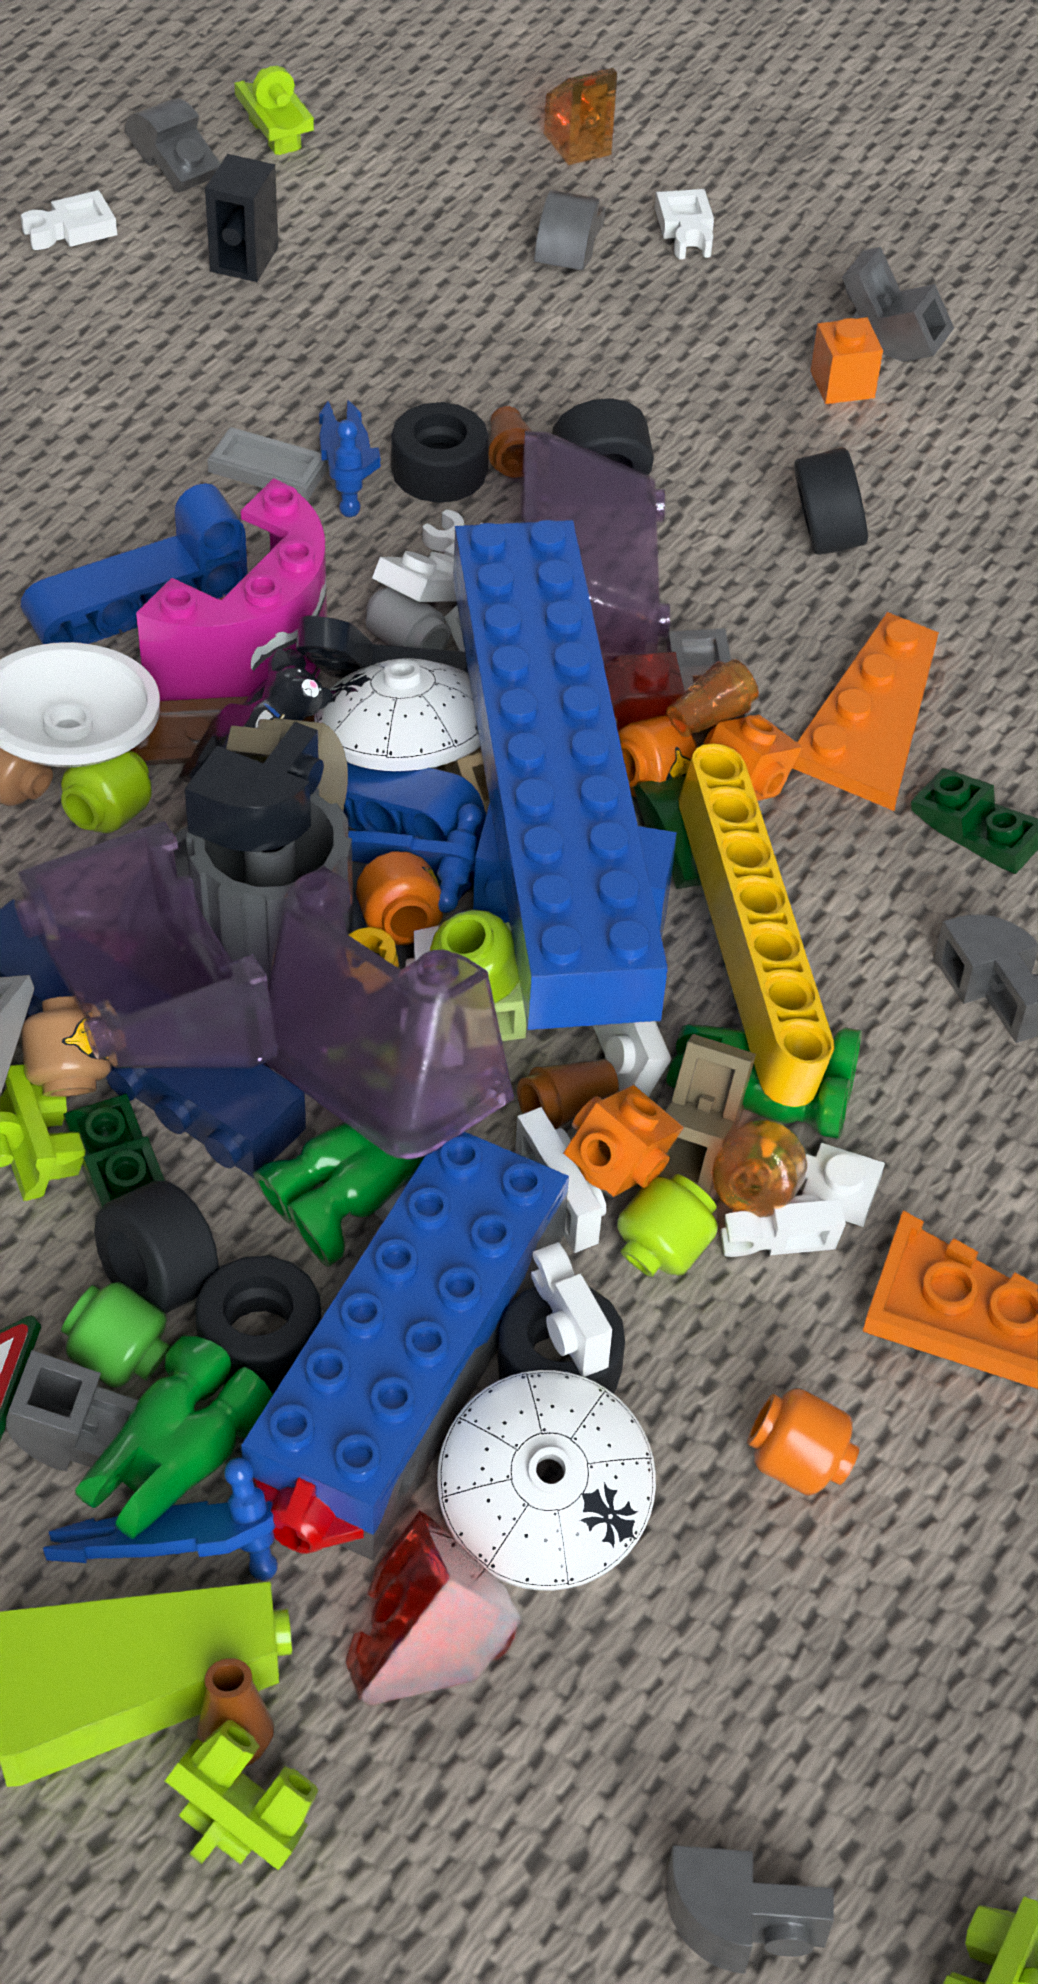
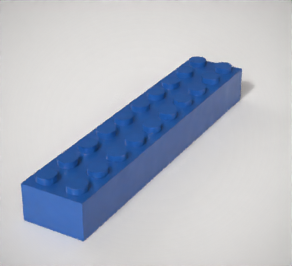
[453,520,668,1030]

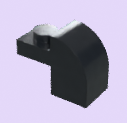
[185,722,324,852]

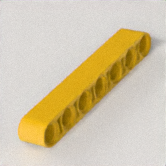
[679,743,834,1107]

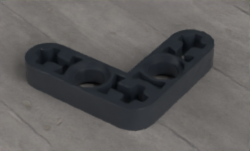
[296,616,469,679]

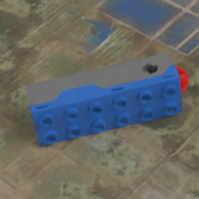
[241,1124,569,1561]

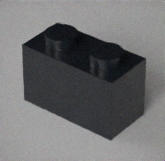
[205,154,278,282]

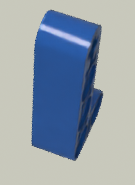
[20,483,248,644]
[343,762,486,900]

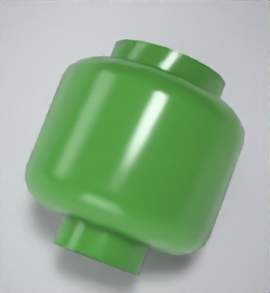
[61,1282,171,1388]

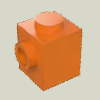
[810,317,883,404]

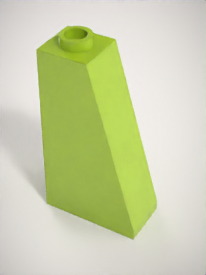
[0,1581,292,1787]

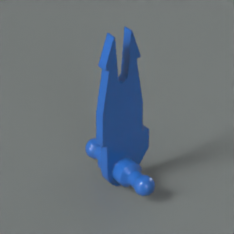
[319,400,381,518]
[348,803,482,913]
[43,1458,278,1581]

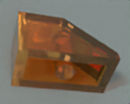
[544,68,617,165]

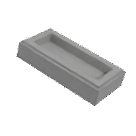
[208,427,328,501]

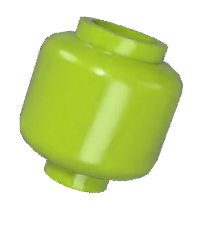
[61,751,152,834]
[430,910,519,1007]
[617,1174,718,1277]

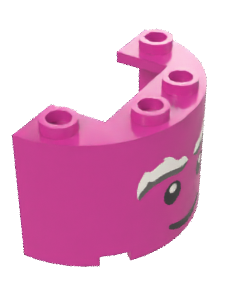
[136,478,327,701]

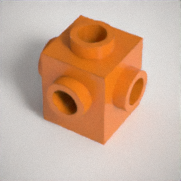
[703,715,802,801]
[563,1085,684,1197]

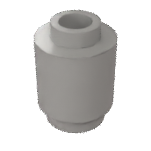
[366,587,451,650]

